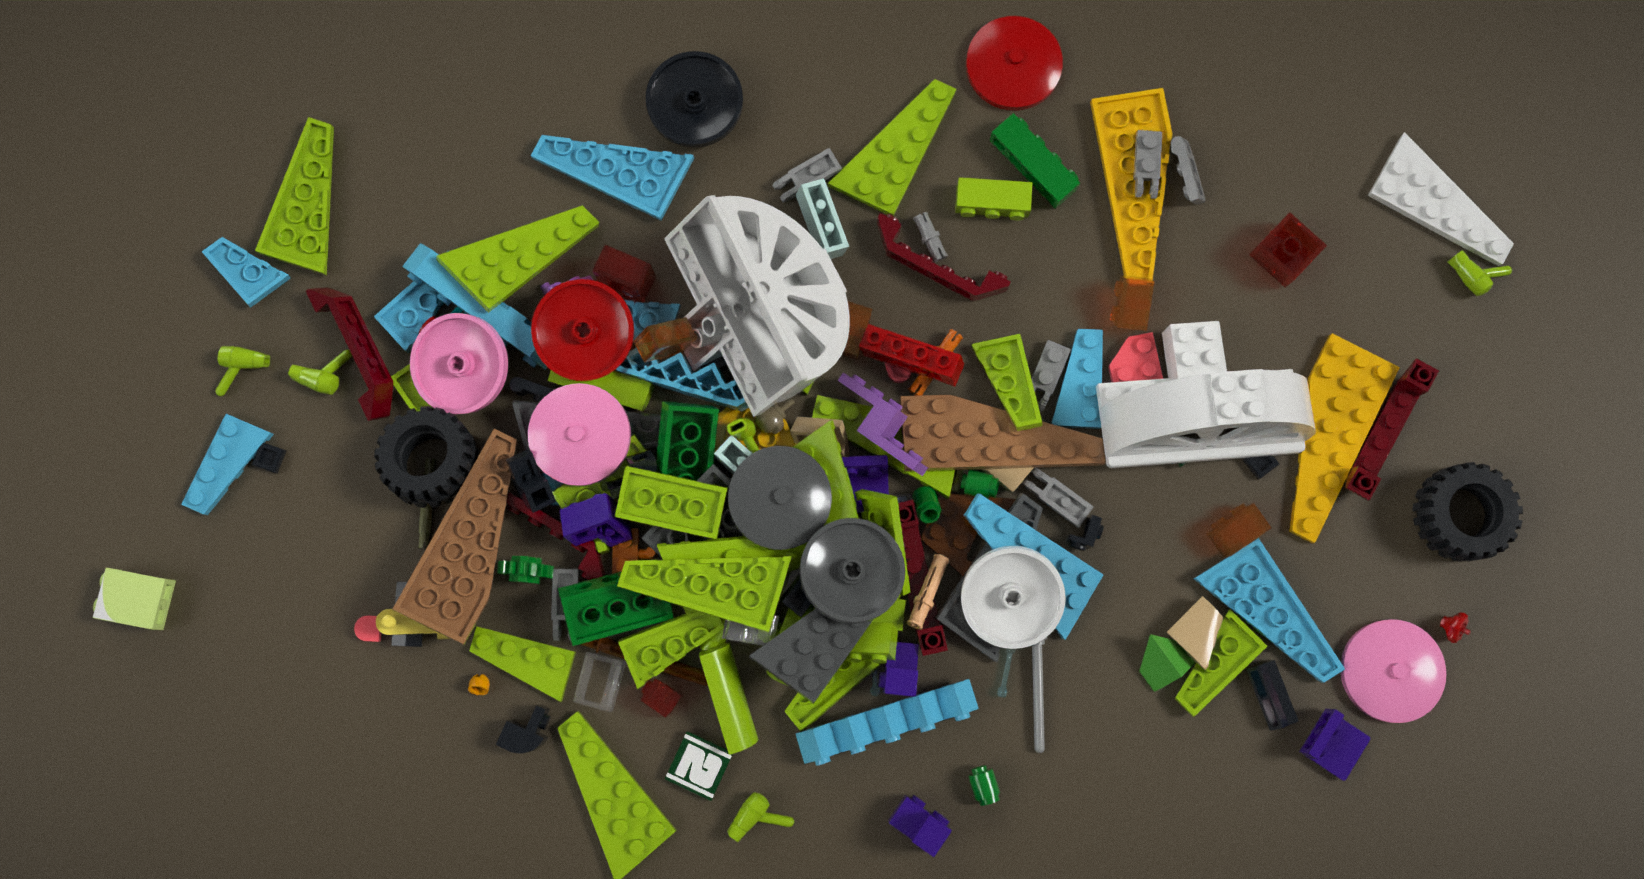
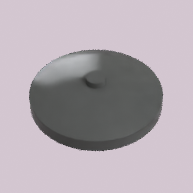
[728,446,832,550]
[800,518,905,624]

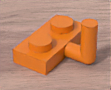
[612,528,658,574]

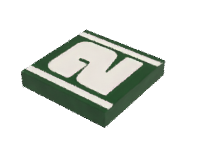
[665,731,733,801]

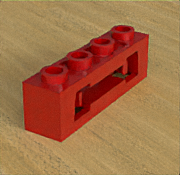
[859,324,965,387]

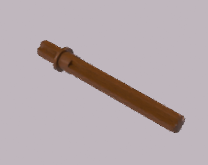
[580,637,708,686]

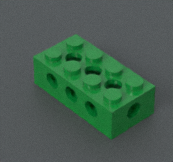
[558,571,673,646]

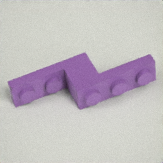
[838,372,928,476]

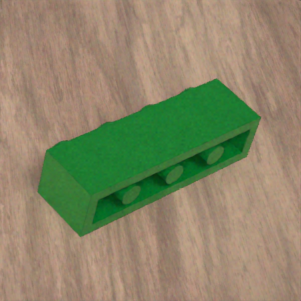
[989,113,1080,209]

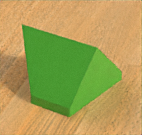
[1139,634,1196,692]

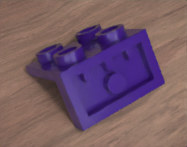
[842,455,889,514]
[1299,709,1370,781]

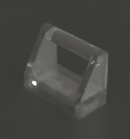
[573,651,626,712]

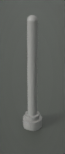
[1032,637,1047,753]

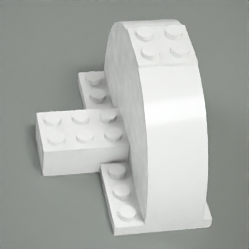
[664,195,850,417]
[1096,321,1316,469]

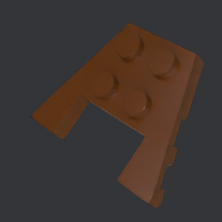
[921,493,1016,577]

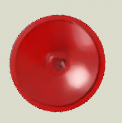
[966,16,1063,111]
[531,279,635,381]

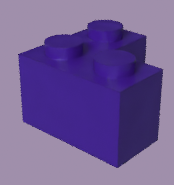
[560,493,633,547]
[878,642,919,697]
[888,795,952,857]

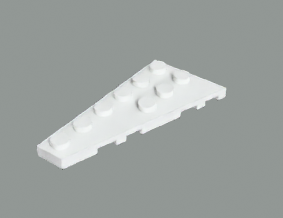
[1368,132,1514,267]

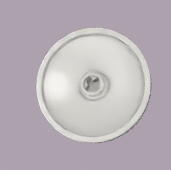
[961,546,1066,649]

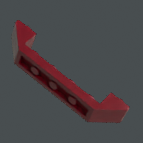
[877,213,1011,302]
[306,287,394,421]
[1345,358,1439,501]
[506,492,606,580]
[898,500,948,656]

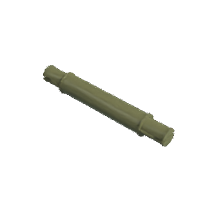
[418,458,436,549]

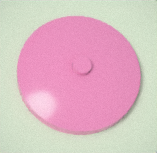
[410,313,508,414]
[528,383,631,486]
[1340,619,1446,723]

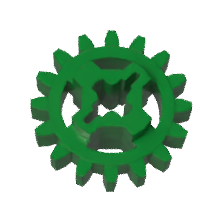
[497,556,554,584]

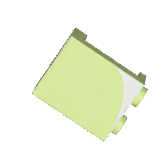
[93,568,176,630]

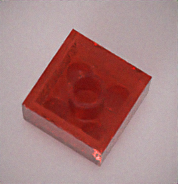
[1249,212,1327,288]
[592,244,656,303]

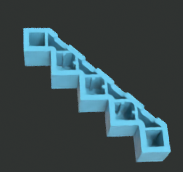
[402,243,547,370]
[615,342,749,412]
[796,679,979,766]

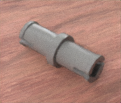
[913,212,948,263]

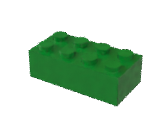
[656,401,719,481]

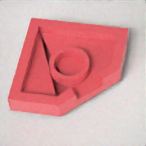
[1108,332,1163,382]

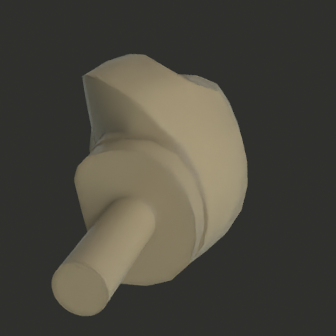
[755,398,795,434]

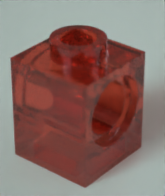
[640,678,683,718]

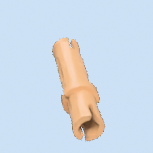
[907,554,949,630]

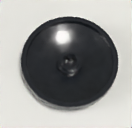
[645,51,743,148]

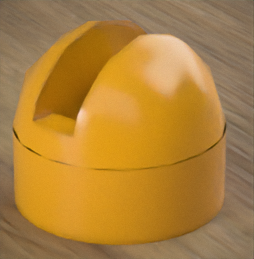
[468,674,490,695]

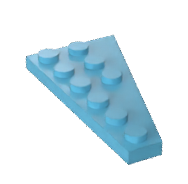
[531,135,694,221]
[964,494,1103,640]
[1193,538,1345,683]

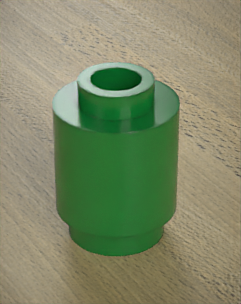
[961,470,999,499]
[911,486,941,523]
[968,765,1000,806]

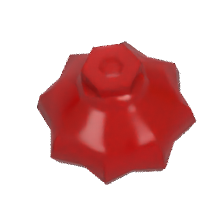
[1440,612,1471,643]

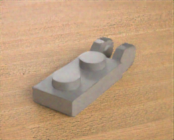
[1133,130,1162,199]
[1170,136,1206,205]
[772,148,842,203]
[1031,340,1071,412]
[1022,468,1094,528]
[551,569,580,641]

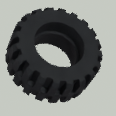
[374,406,479,508]
[1412,462,1523,562]

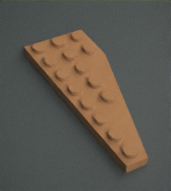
[899,395,1106,471]
[393,429,517,645]

